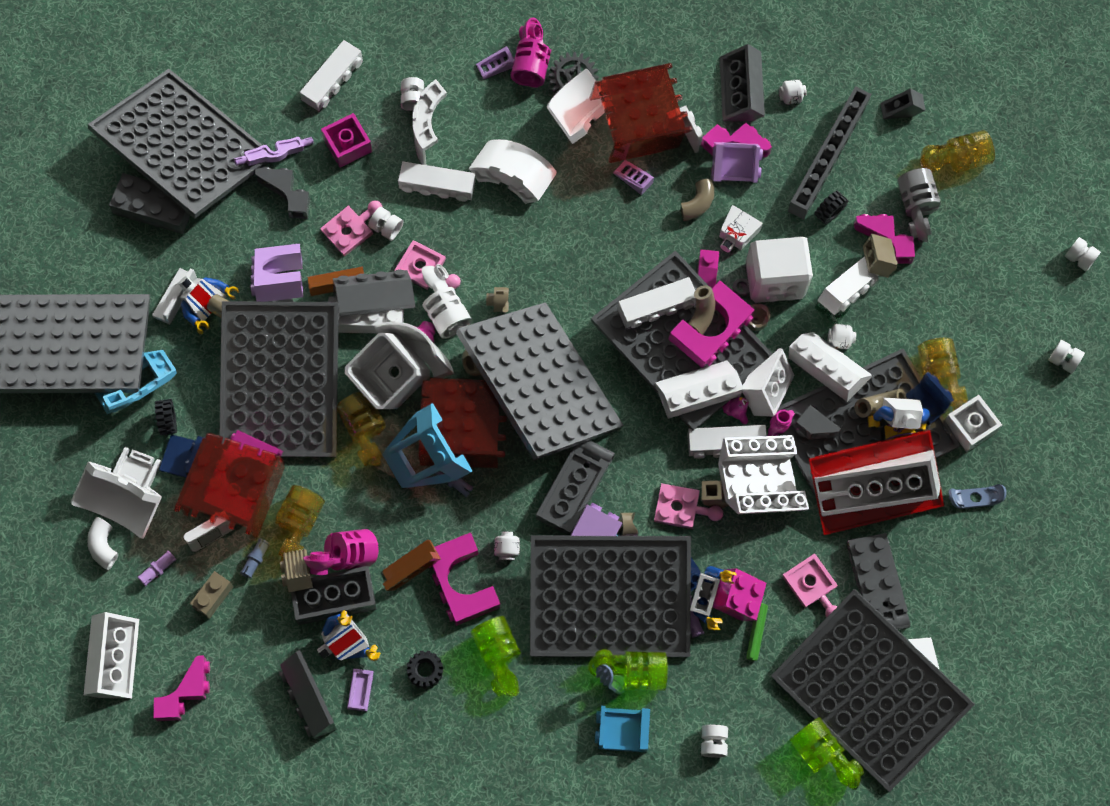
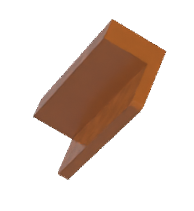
[307,266,364,296]
[382,540,441,591]

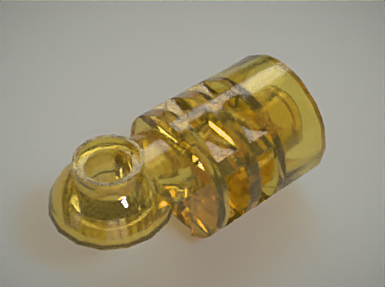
[920,130,995,173]
[917,337,968,411]
[337,391,386,467]
[275,485,325,561]

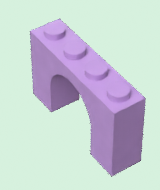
[251,244,303,302]

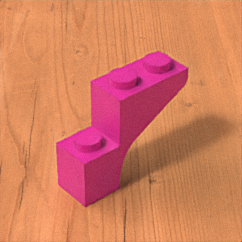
[701,123,772,158]
[854,214,915,264]
[154,655,210,721]

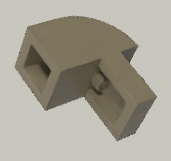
[702,481,729,508]

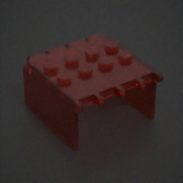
[589,63,693,163]
[419,378,507,468]
[174,433,285,539]

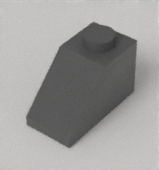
[881,88,926,119]
[794,405,841,440]

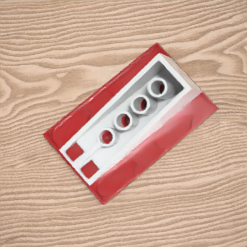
[809,430,944,535]

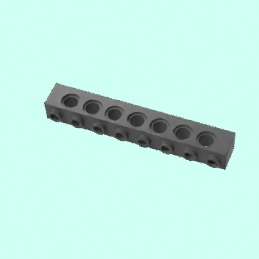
[788,86,872,219]

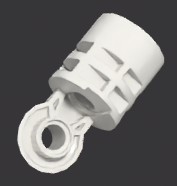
[422,264,472,339]

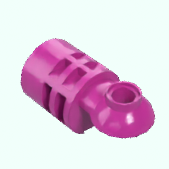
[511,18,551,87]
[303,529,379,575]

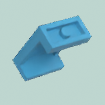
[595,706,650,752]

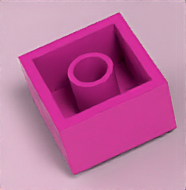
[321,113,372,168]
[712,568,767,621]

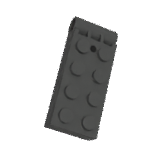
[536,440,615,536]
[846,533,910,630]

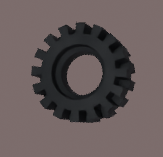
[814,190,849,225]
[155,399,177,435]
[407,651,443,689]

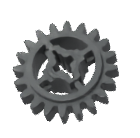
[549,52,599,92]

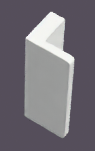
[152,268,197,325]

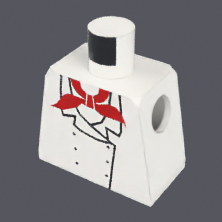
[719,205,763,252]

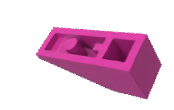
[697,250,719,288]

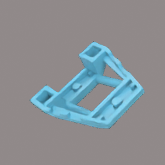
[95,350,177,414]
[382,403,472,488]

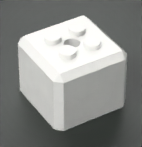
[746,237,813,303]
[345,333,430,409]

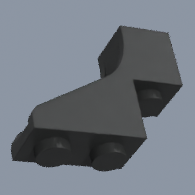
[255,167,310,219]

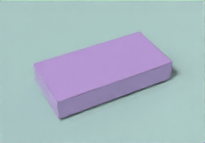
[347,668,374,712]

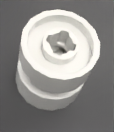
[401,77,424,111]
[368,207,404,241]
[1065,237,1101,271]
[1048,340,1085,374]
[701,725,728,758]

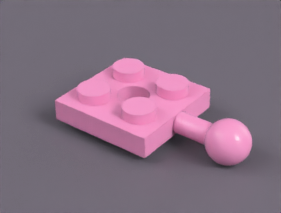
[320,201,382,256]
[395,240,461,290]
[654,483,723,529]
[782,554,838,618]

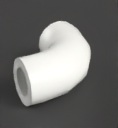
[88,517,118,570]

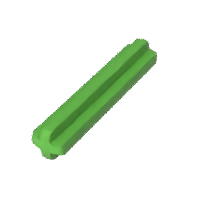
[746,603,768,661]

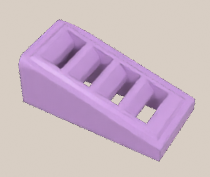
[476,46,514,79]
[613,160,654,195]

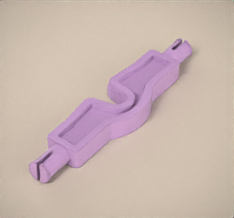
[234,137,314,166]

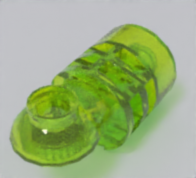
[470,616,521,697]
[588,649,668,691]
[789,717,864,790]

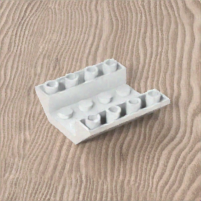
[718,436,809,514]

